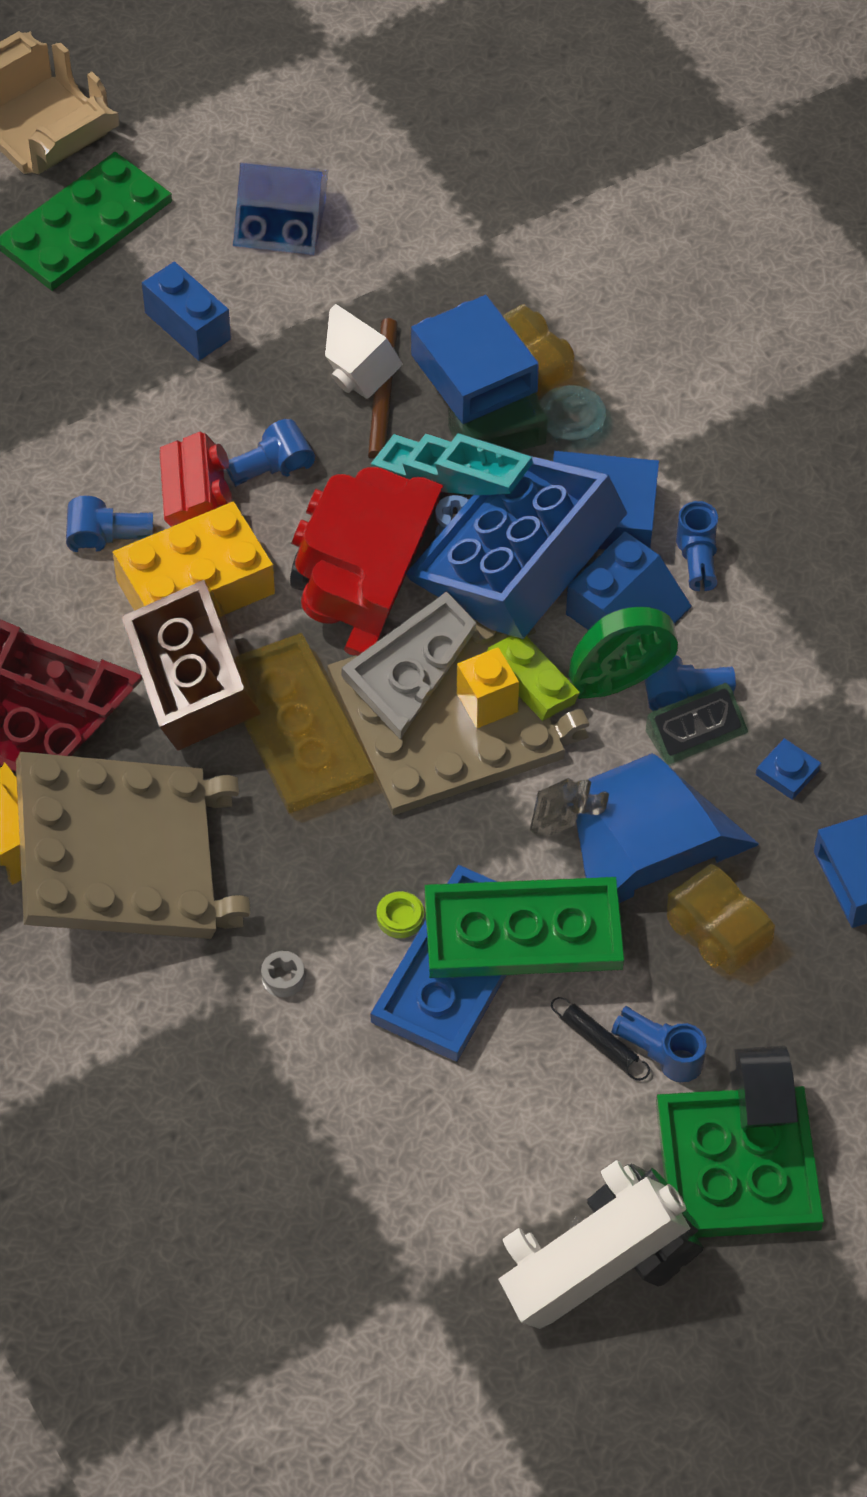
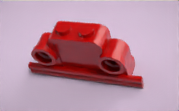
[291,467,443,656]

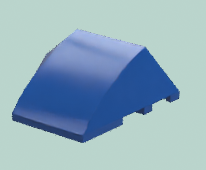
[570,753,759,903]

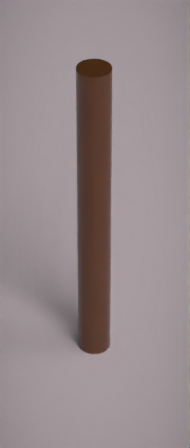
[368,318,398,458]

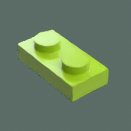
[487,636,580,721]

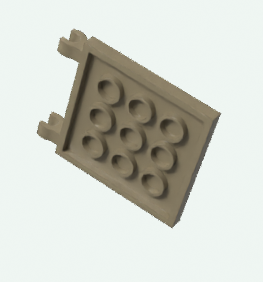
[327,619,589,815]
[16,752,250,939]

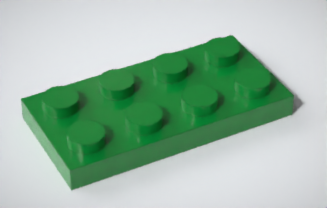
[0,151,172,291]
[424,877,624,978]

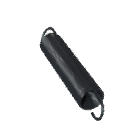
[551,997,650,1081]

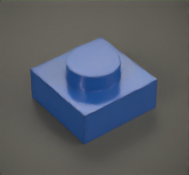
[756,738,821,800]

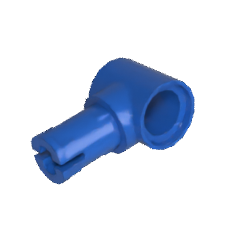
[226,419,315,487]
[66,495,153,552]
[676,501,718,591]
[645,655,736,712]
[611,1006,707,1082]

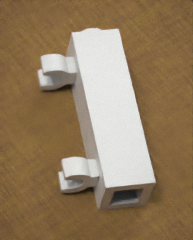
[498,1160,690,1329]

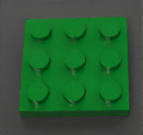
[656,1086,824,1238]

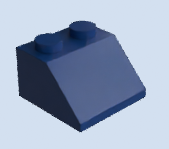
[566,532,691,630]

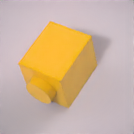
[457,647,519,728]

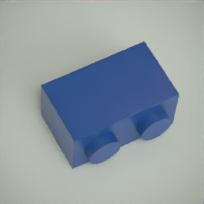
[142,261,231,361]

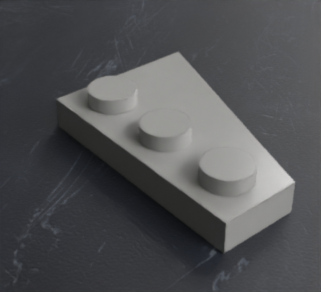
[341,592,476,739]

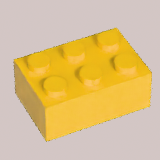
[112,501,275,615]

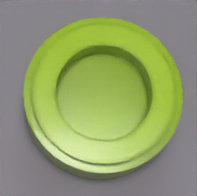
[377,891,424,938]

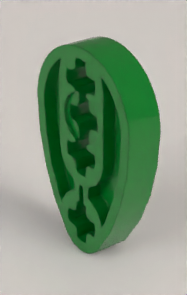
[569,607,678,699]

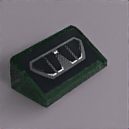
[645,683,748,765]

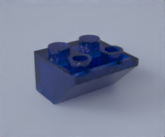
[233,161,329,255]

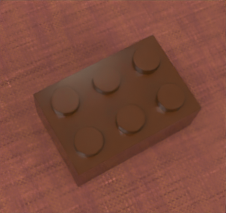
[121,580,261,751]

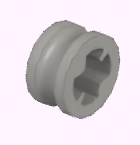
[261,951,305,997]

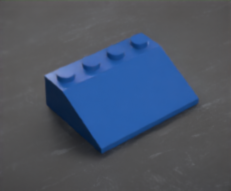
[406,455,627,639]

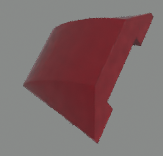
[0,619,143,773]

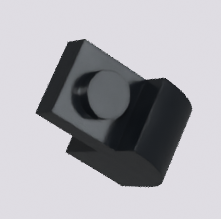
[730,1045,798,1128]

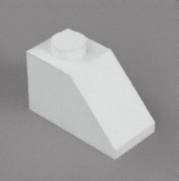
[325,304,403,399]

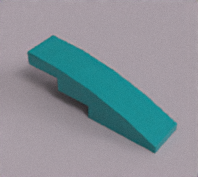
[371,433,533,495]

